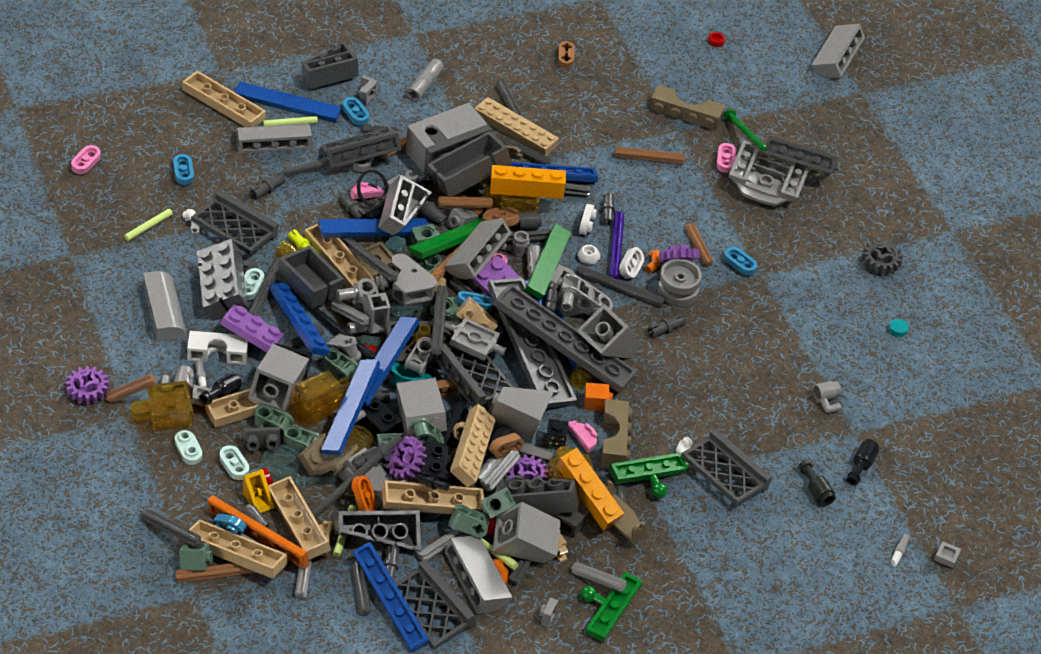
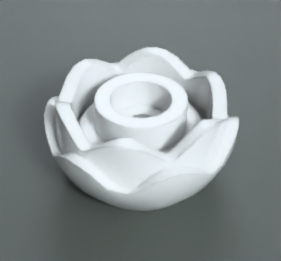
[577,245,600,265]

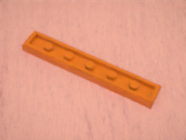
[208,495,309,569]

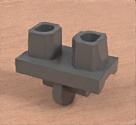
[243,424,281,451]

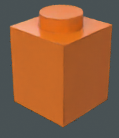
[584,383,613,411]

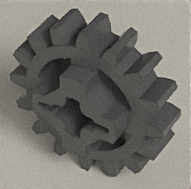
[862,240,903,275]

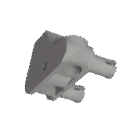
[387,254,437,313]
[556,274,613,317]
[336,278,391,335]

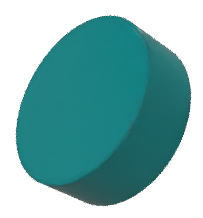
[889,319,909,337]

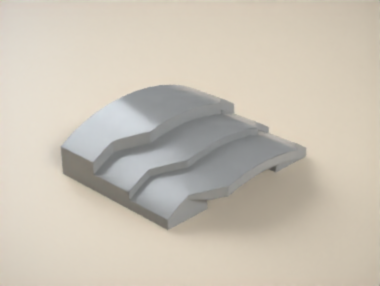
[728,140,810,206]

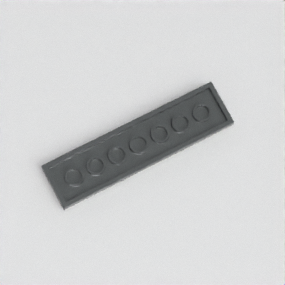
[487,277,577,408]
[493,284,637,393]

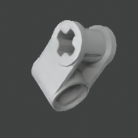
[326,334,362,361]
[404,337,433,377]

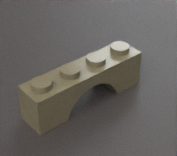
[650,85,725,130]
[601,399,632,468]

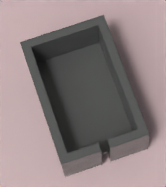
[277,245,344,309]

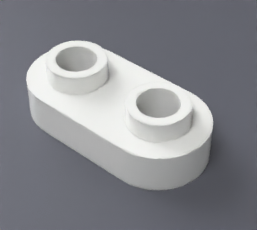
[579,204,597,235]
[619,247,644,279]

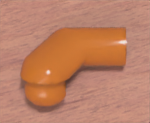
[645,249,662,274]
[493,559,509,586]

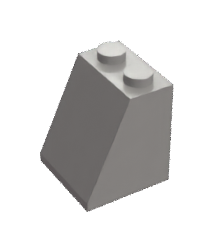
[577,304,642,358]
[248,344,309,412]
[396,378,447,436]
[488,387,553,443]
[492,502,560,563]

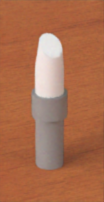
[195,360,206,387]
[891,534,910,567]

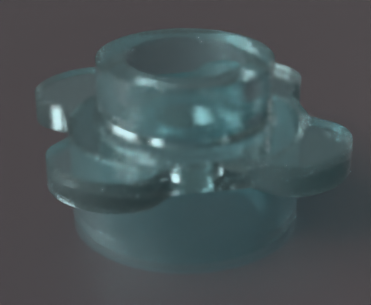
[385,234,406,253]

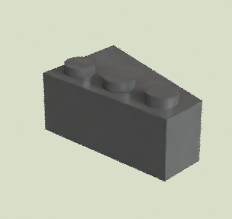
[302,41,359,89]

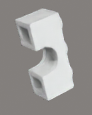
[187,331,248,365]

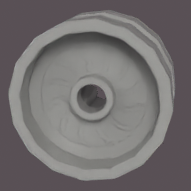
[658,259,702,307]

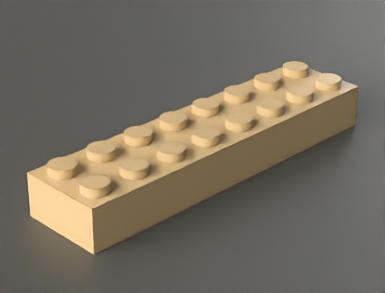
[182,71,266,127]
[474,97,559,156]
[305,224,375,288]
[205,381,307,428]
[450,404,495,487]
[268,476,331,560]
[381,480,484,514]
[185,519,287,579]

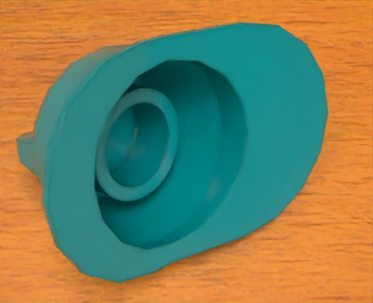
[390,362,433,388]

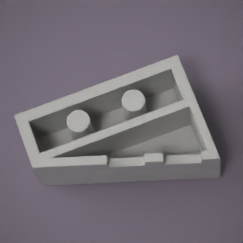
[378,175,432,236]
[338,447,393,511]

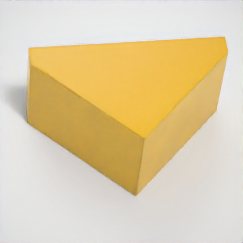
[243,469,275,513]

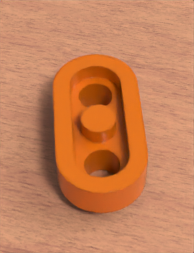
[351,475,377,511]

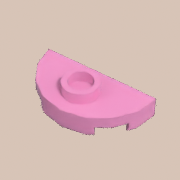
[350,182,384,200]
[568,421,597,453]

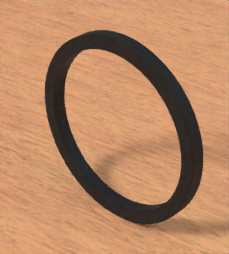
[357,170,389,207]

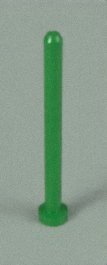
[723,109,767,151]

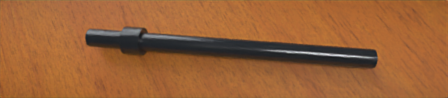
[312,307,391,372]
[378,462,450,491]

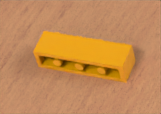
[490,165,566,199]
[556,448,624,531]

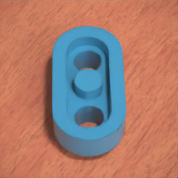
[343,97,369,126]
[173,154,194,185]
[724,247,757,276]
[456,291,494,312]
[212,514,247,534]

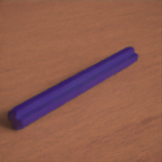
[609,211,624,280]

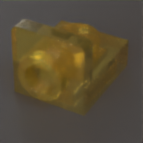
[569,365,601,391]

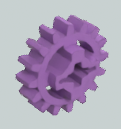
[659,245,700,262]
[66,366,109,404]
[386,435,427,480]
[507,454,549,481]

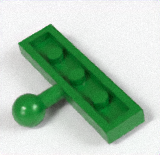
[609,453,688,499]
[580,572,643,643]

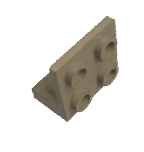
[298,433,359,476]

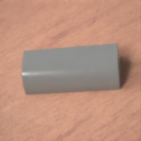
[811,24,865,78]
[236,123,312,153]
[444,218,511,279]
[143,271,188,341]
[444,536,512,614]

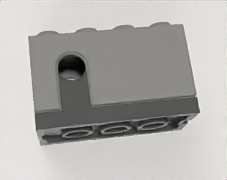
[405,103,492,176]

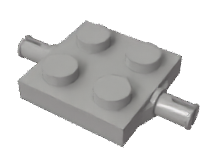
[444,318,507,360]

